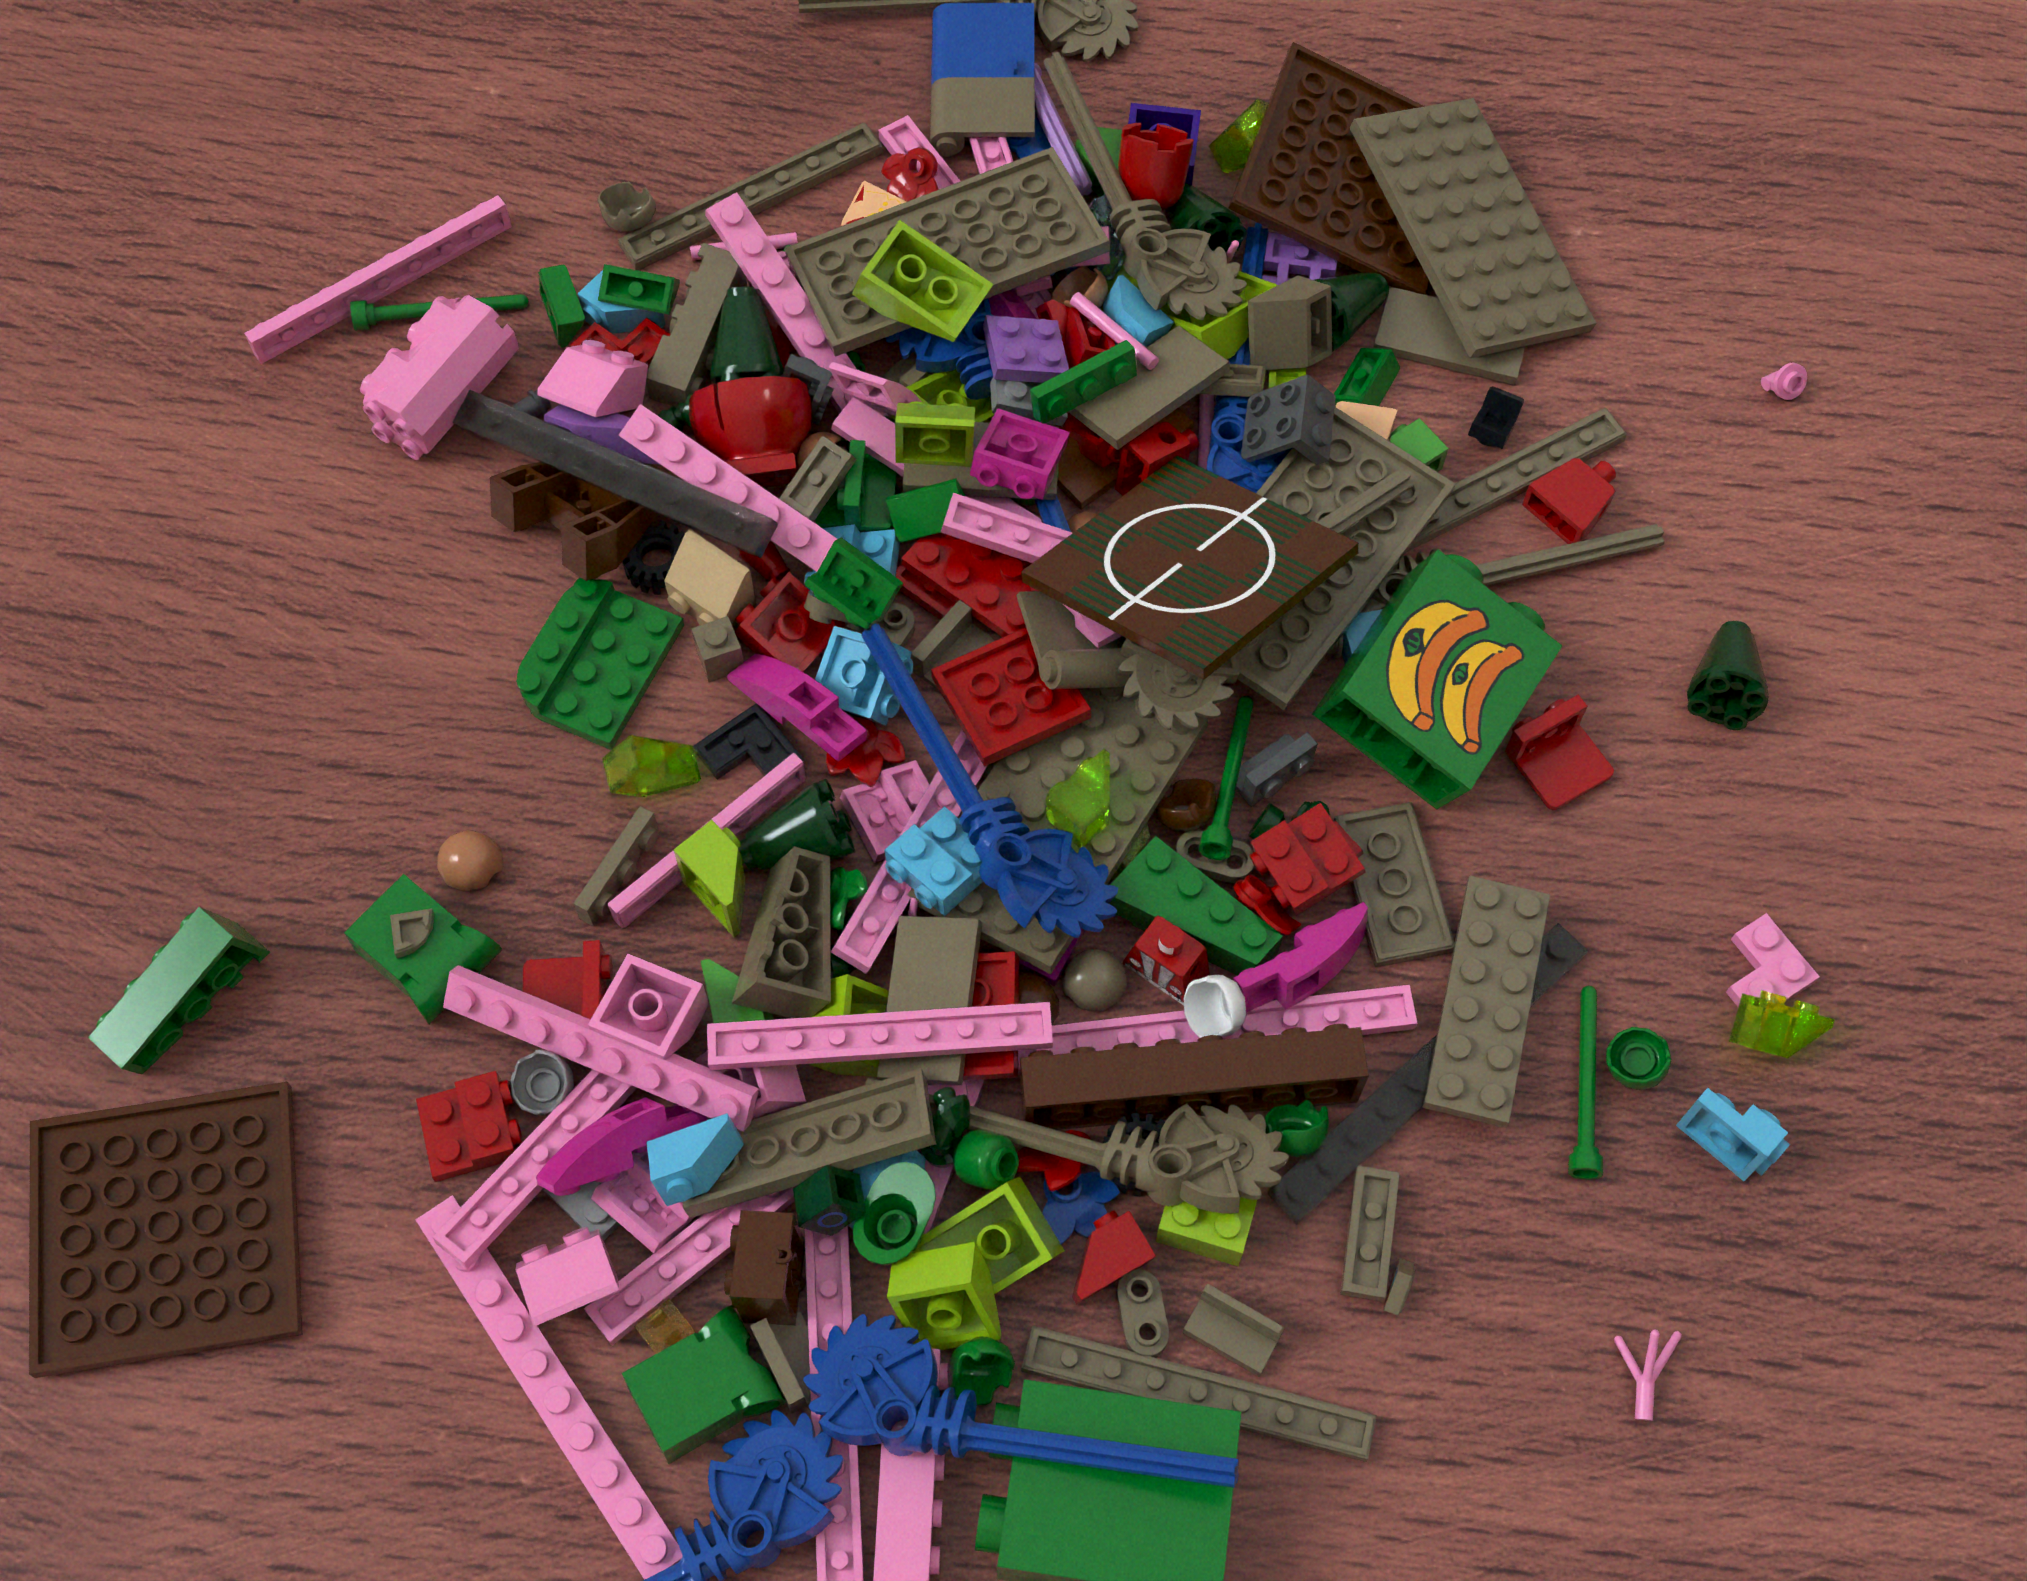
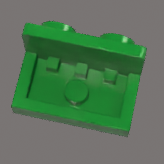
[815,440,897,531]

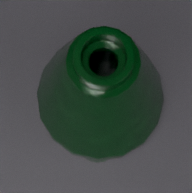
[1165,182,1247,255]
[1314,272,1389,352]
[710,287,784,391]
[1687,621,1769,730]
[739,779,855,871]

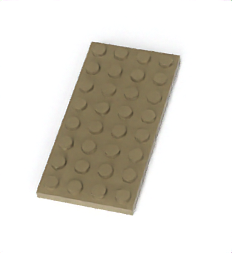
[1350,98,1597,358]
[784,147,1110,357]
[1235,407,1456,710]
[907,687,1208,974]

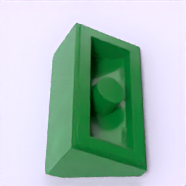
[598,264,680,315]
[538,265,585,348]
[1334,348,1400,407]
[886,478,966,542]

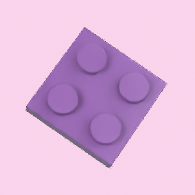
[983,315,1069,383]

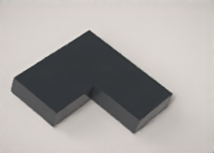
[693,704,804,780]

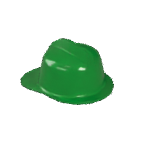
[853,1162,936,1265]

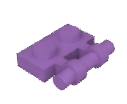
[1262,232,1337,285]

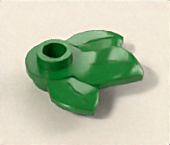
[830,867,868,930]

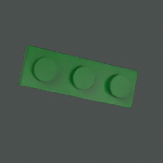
[1030,340,1137,424]

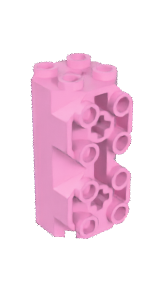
[360,295,519,460]

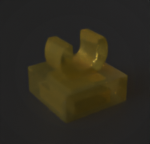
[634,1299,696,1354]

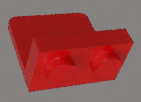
[1505,694,1614,810]
[522,940,613,1019]

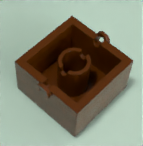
[724,1210,806,1326]

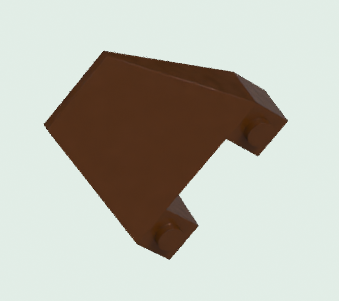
[490,457,682,581]

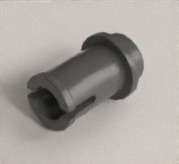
[501,389,551,432]

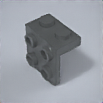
[1241,374,1336,465]

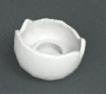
[1183,975,1246,1038]

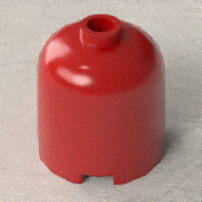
[1117,123,1194,210]

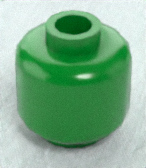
[954,1129,1019,1190]

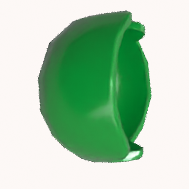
[1606,1027,1672,1090]
[1264,1100,1329,1157]
[947,1336,1015,1406]

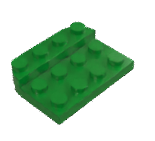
[516,578,684,750]

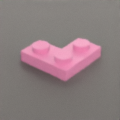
[1726,913,1820,1024]

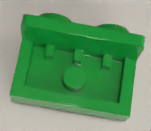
[805,537,903,629]

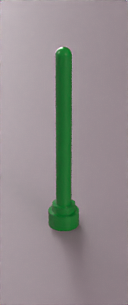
[350,294,529,331]
[1199,696,1254,860]
[1568,986,1603,1180]

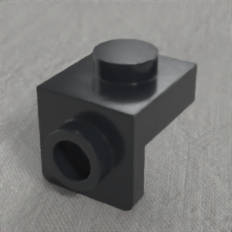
[1468,386,1524,449]

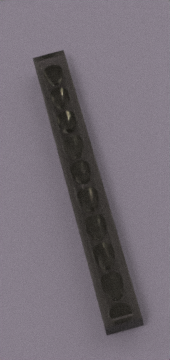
[453,390,778,559]
[1267,923,1588,1225]

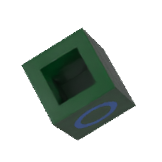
[793,1165,866,1236]

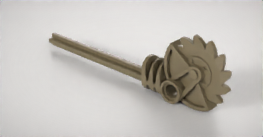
[798,0,1139,62]
[1044,52,1247,320]
[1118,469,1413,730]
[1360,524,1664,613]
[865,1078,1289,1213]

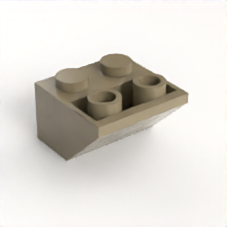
[1248,275,1332,370]

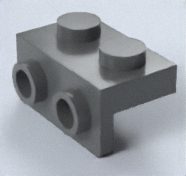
[782,354,834,426]
[1236,732,1318,807]

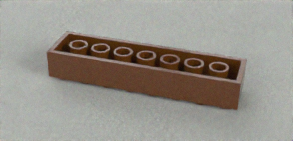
[1020,1024,1369,1130]

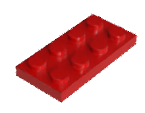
[901,532,1038,637]

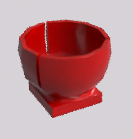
[689,376,812,488]

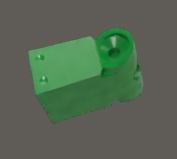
[344,874,502,1025]
[621,1305,786,1464]

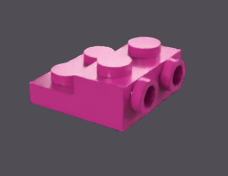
[970,408,1070,500]

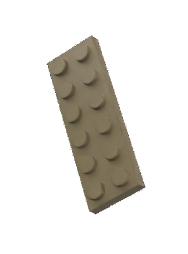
[1422,875,1550,1128]
[683,1068,936,1218]

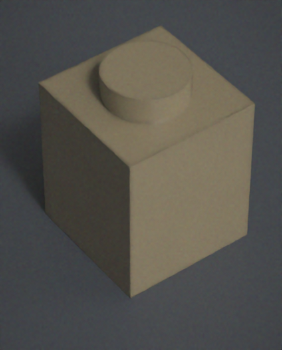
[691,616,744,682]

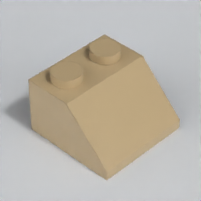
[664,529,757,631]

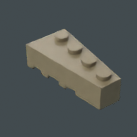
[646,243,748,408]
[732,846,831,1018]

